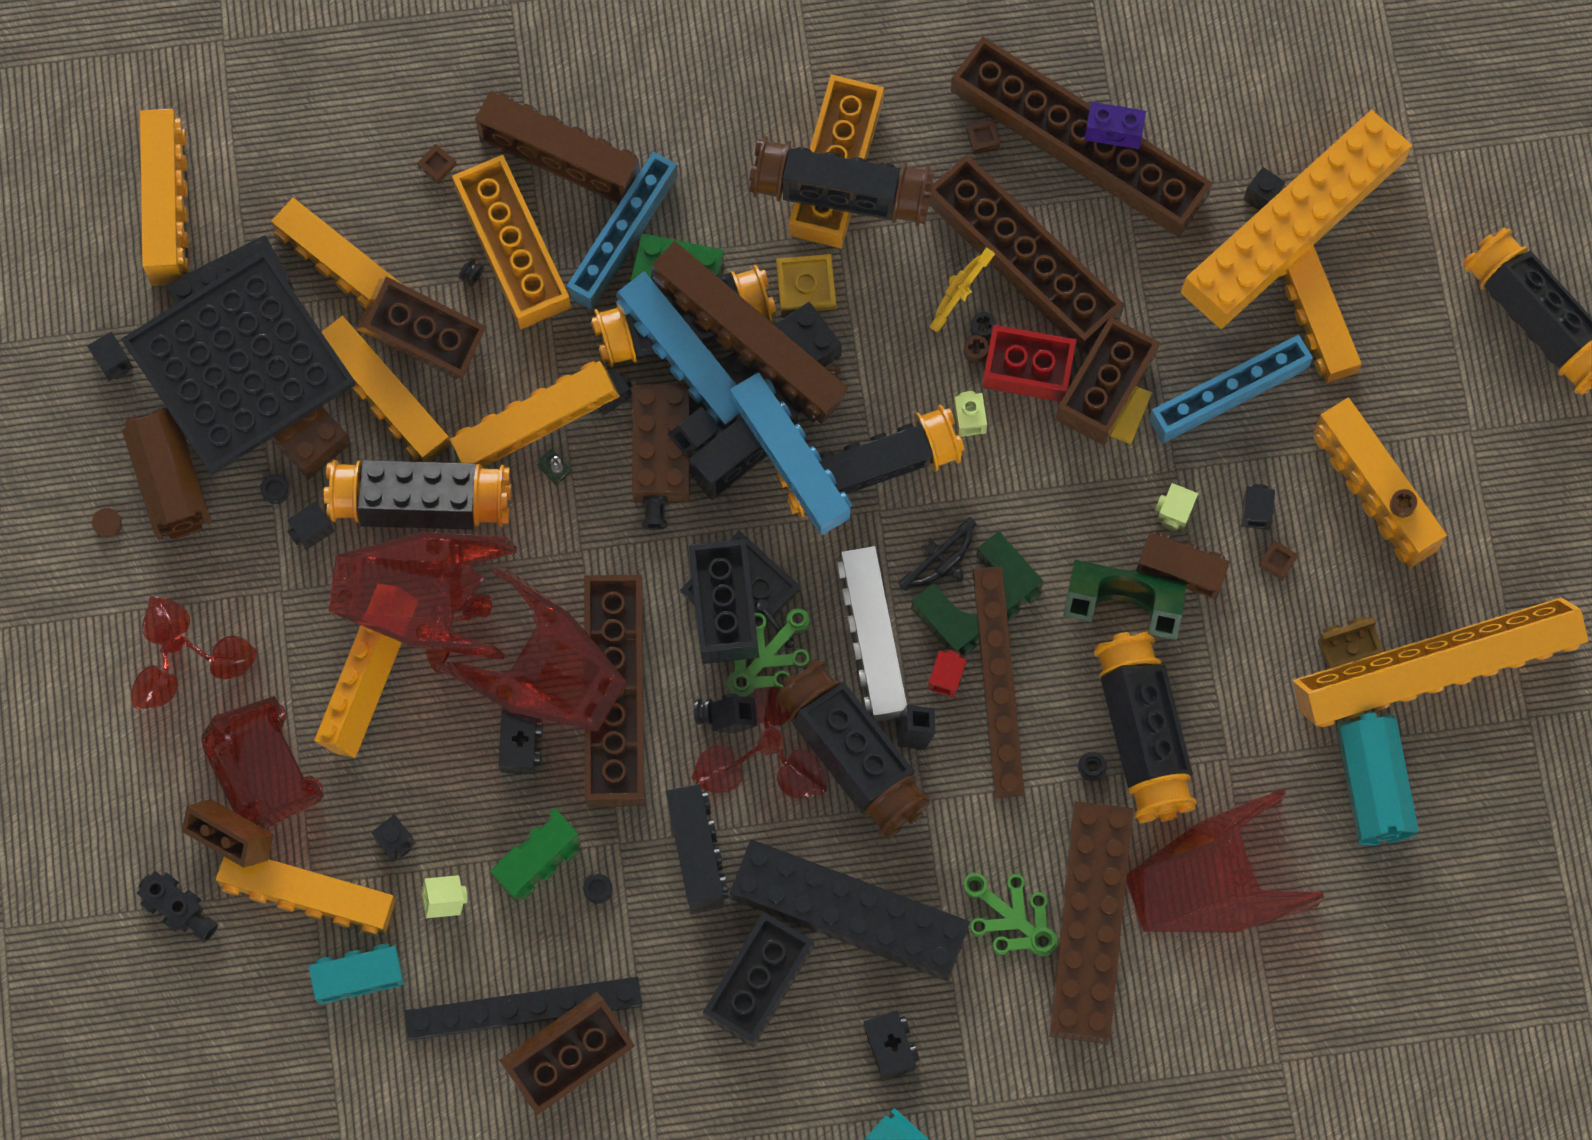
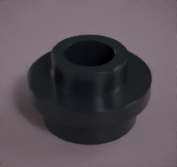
[1078,752,1107,781]

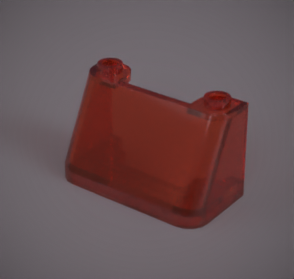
[201,696,324,829]

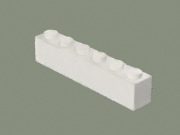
[837,546,907,722]

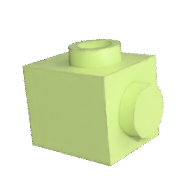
[953,391,987,437]
[1155,483,1198,531]
[421,875,467,918]

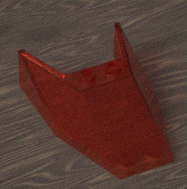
[329,532,517,660]
[438,567,627,732]
[1126,788,1324,933]

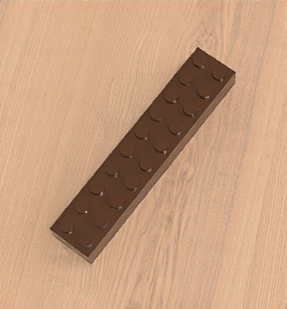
[951,37,1213,237]

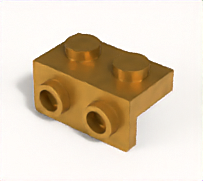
[1317,616,1384,669]

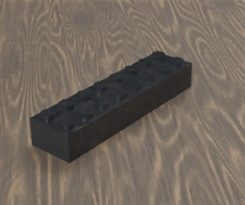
[730,839,970,982]

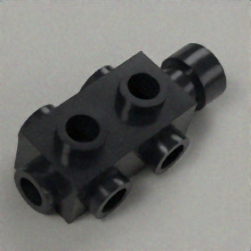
[136,871,218,943]

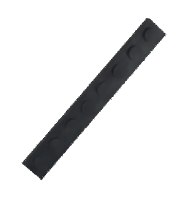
[405,976,642,1041]

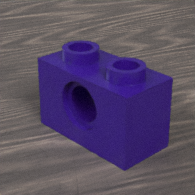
[1084,102,1146,149]

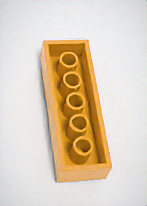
[788,74,884,249]
[140,109,190,286]
[452,155,571,330]
[1313,397,1447,568]

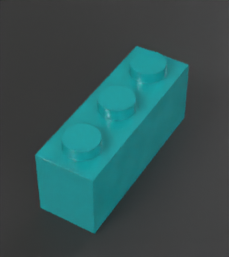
[309,944,405,1005]

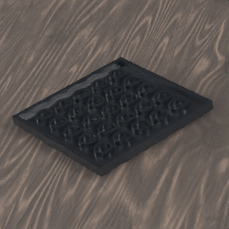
[121,250,356,476]

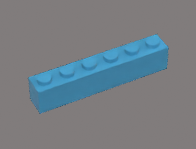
[567,151,678,310]
[616,271,739,427]
[1149,335,1313,444]
[730,372,852,535]

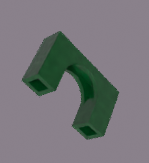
[911,531,1044,656]
[1063,559,1186,640]

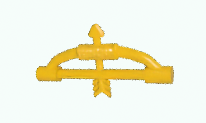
[929,247,995,333]

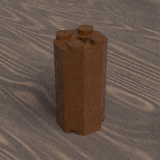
[122,407,212,539]

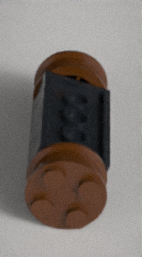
[749,136,934,227]
[775,659,931,839]

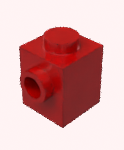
[928,650,967,698]

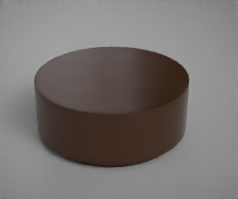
[92,508,122,538]

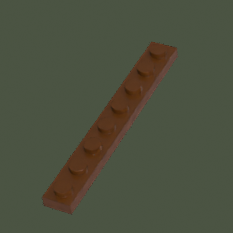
[972,567,1025,799]

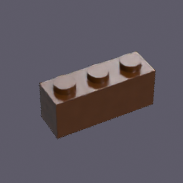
[1136,532,1230,600]
[182,799,273,868]

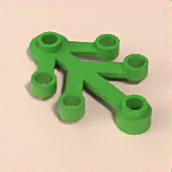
[727,608,810,697]
[963,873,1058,957]

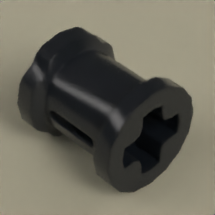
[642,495,667,530]

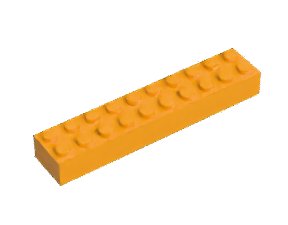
[1180,109,1412,329]
[1292,597,1589,727]

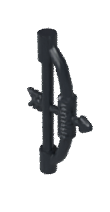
[898,517,977,591]

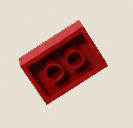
[982,325,1076,402]

